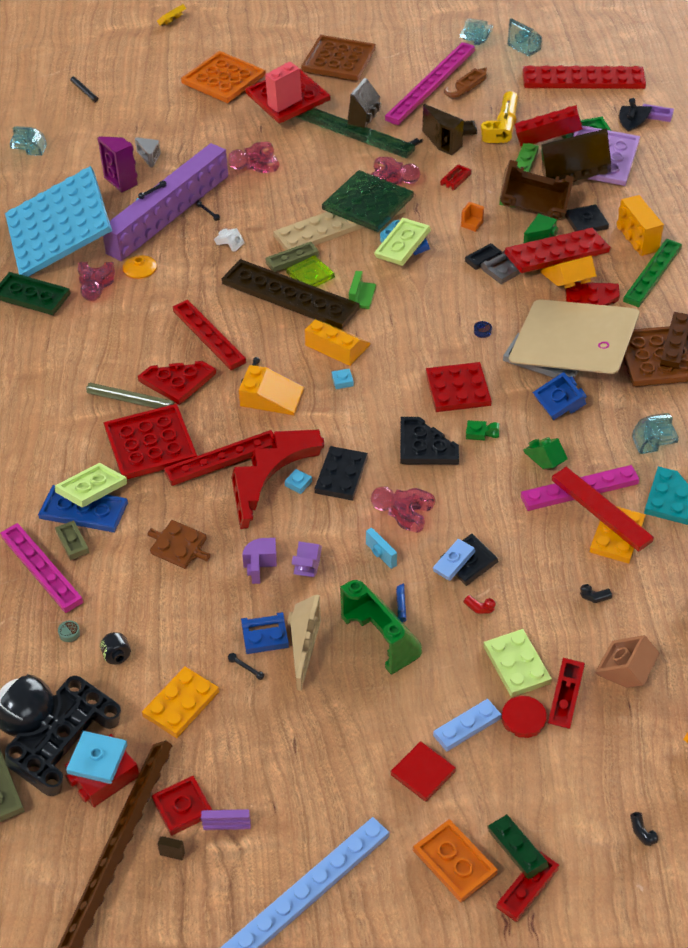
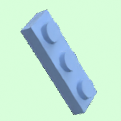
[433,699,501,752]

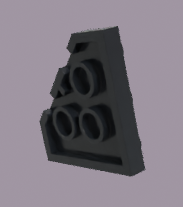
[400,417,459,465]

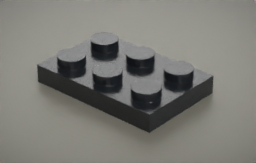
[314,446,368,501]

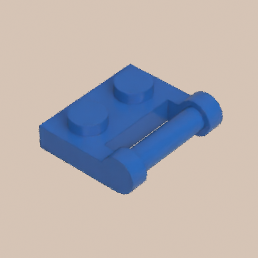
[241,612,289,654]

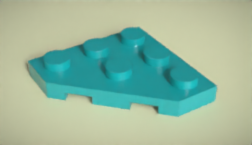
[644,466,688,525]

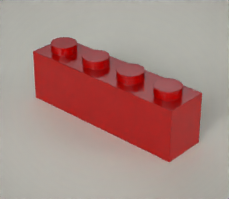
[515,105,583,148]

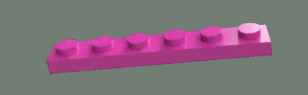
[521,465,639,511]
[0,523,83,614]

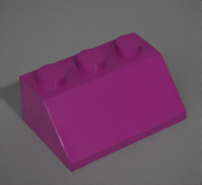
[97,136,138,193]

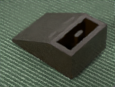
[422,104,464,155]

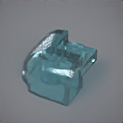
[460,18,493,45]
[9,126,47,156]
[632,413,679,454]

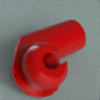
[463,595,496,614]

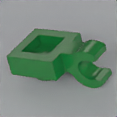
[466,420,500,440]

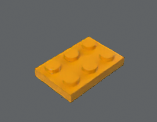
[589,506,646,564]
[142,666,219,738]

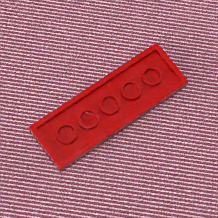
[504,228,610,273]

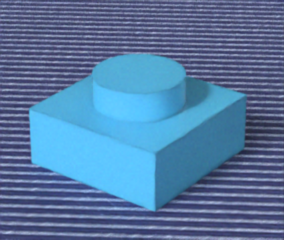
[331,368,354,389]
[284,469,312,494]

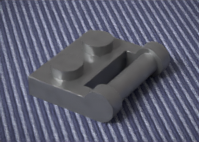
[481,250,521,284]

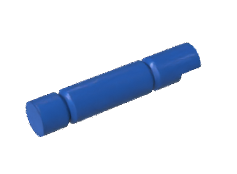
[396,583,407,622]

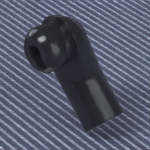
[580,584,612,603]
[630,812,658,846]

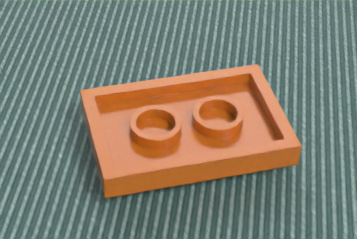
[413,819,498,903]

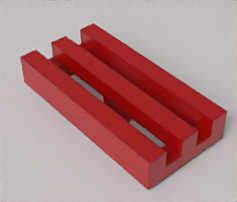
[440,164,472,190]

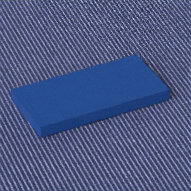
[38,485,128,533]

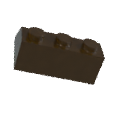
[347,78,381,128]

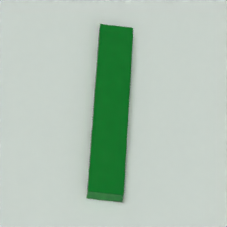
[623,239,682,307]

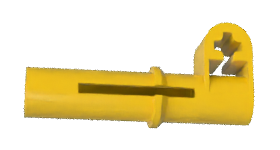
[481,91,518,143]

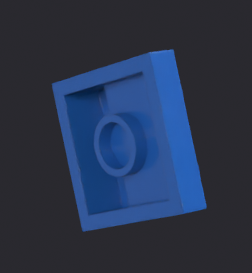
[533,372,587,420]

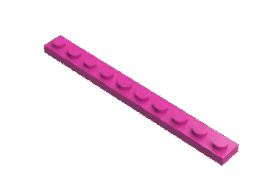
[385,42,475,125]

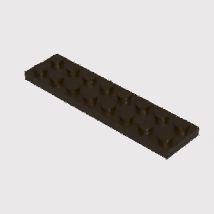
[221,259,360,330]

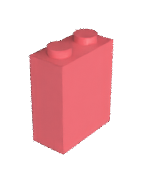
[265,62,302,112]

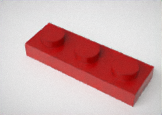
[496,851,559,922]

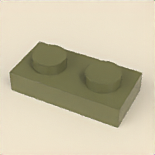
[55,520,89,561]

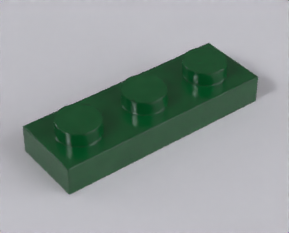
[487,814,548,880]

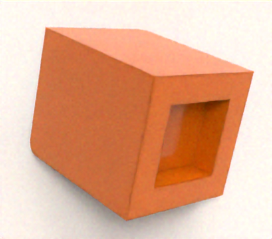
[461,202,484,232]

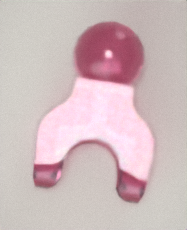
[228,142,279,173]
[368,157,420,189]
[77,262,115,301]
[370,486,435,533]

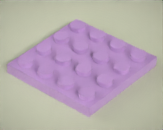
[574,126,640,186]

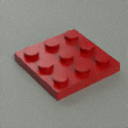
[426,362,492,412]

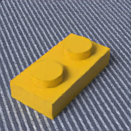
[157,4,186,26]

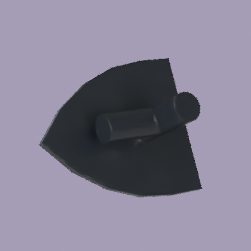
[619,98,652,132]

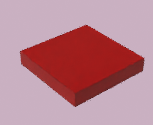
[391,741,456,802]
[151,776,212,836]

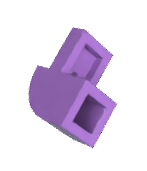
[242,538,277,584]
[292,541,322,577]

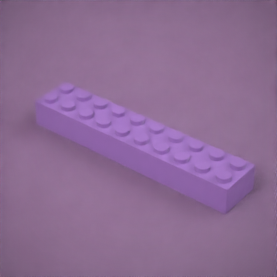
[103,143,228,261]

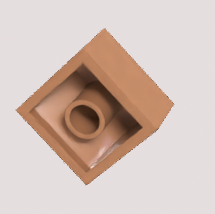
[595,635,660,688]

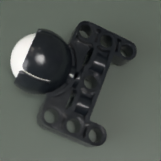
[0,674,121,796]

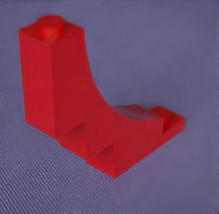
[231,429,325,529]

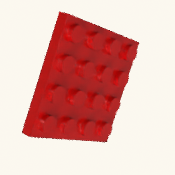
[245,69,331,124]
[103,403,197,479]

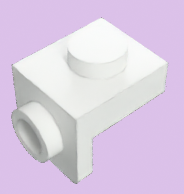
[214,228,244,251]

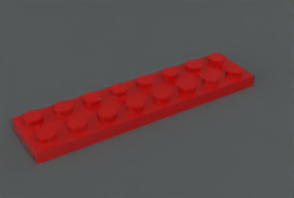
[523,65,646,89]

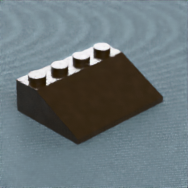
[541,128,611,182]

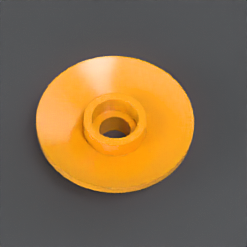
[123,255,157,279]

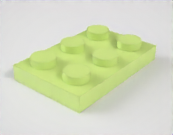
[374,218,431,266]
[55,463,127,508]
[483,629,552,698]

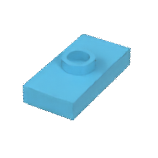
[366,528,397,569]

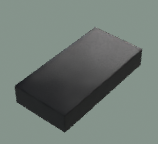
[465,243,502,270]

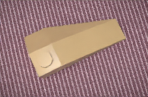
[288,595,321,691]

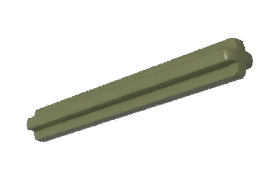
[86,383,174,408]

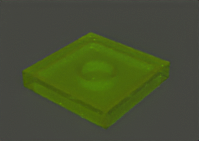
[287,255,335,287]

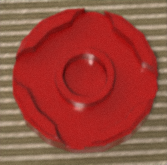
[502,696,547,738]

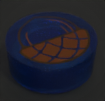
[474,321,492,338]

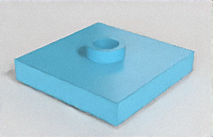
[66,731,127,784]

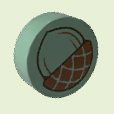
[58,621,80,642]

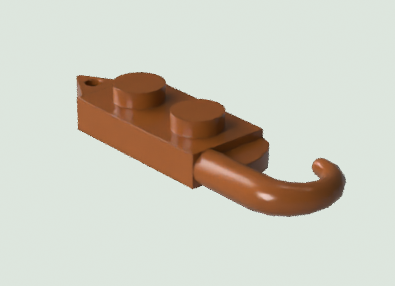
[444,68,487,98]

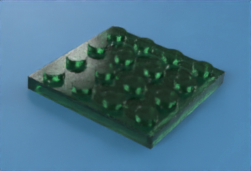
[322,170,414,232]

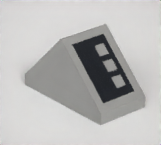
[135,137,160,167]

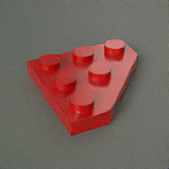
[565,282,620,306]
[138,361,217,405]

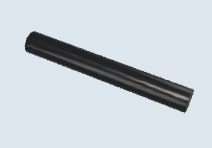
[70,76,98,102]

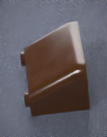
[500,160,574,220]

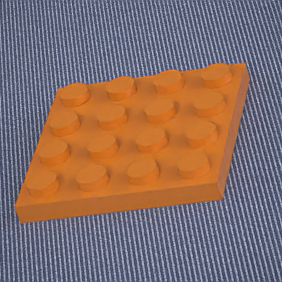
[181,51,266,103]

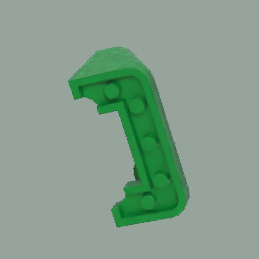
[340,580,422,675]

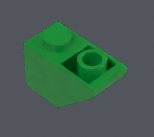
[523,437,568,469]

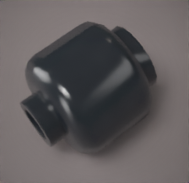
[100,632,131,665]

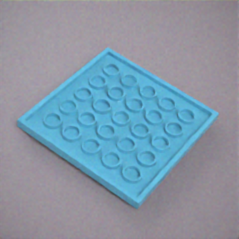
[5,166,112,277]

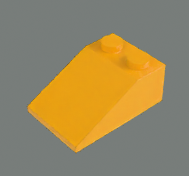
[540,255,597,288]
[238,365,304,415]

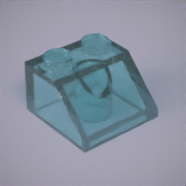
[507,18,542,57]

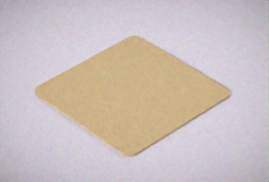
[509,299,640,374]

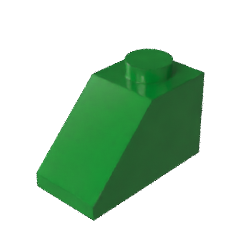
[523,214,558,243]

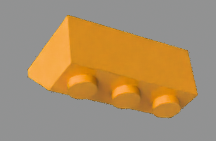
[305,319,370,366]

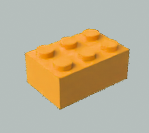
[617,195,664,256]

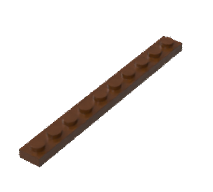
[58,740,173,948]

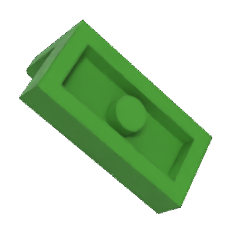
[349,271,376,309]

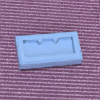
[433,539,475,581]

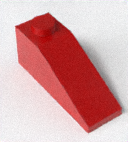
[548,658,585,729]

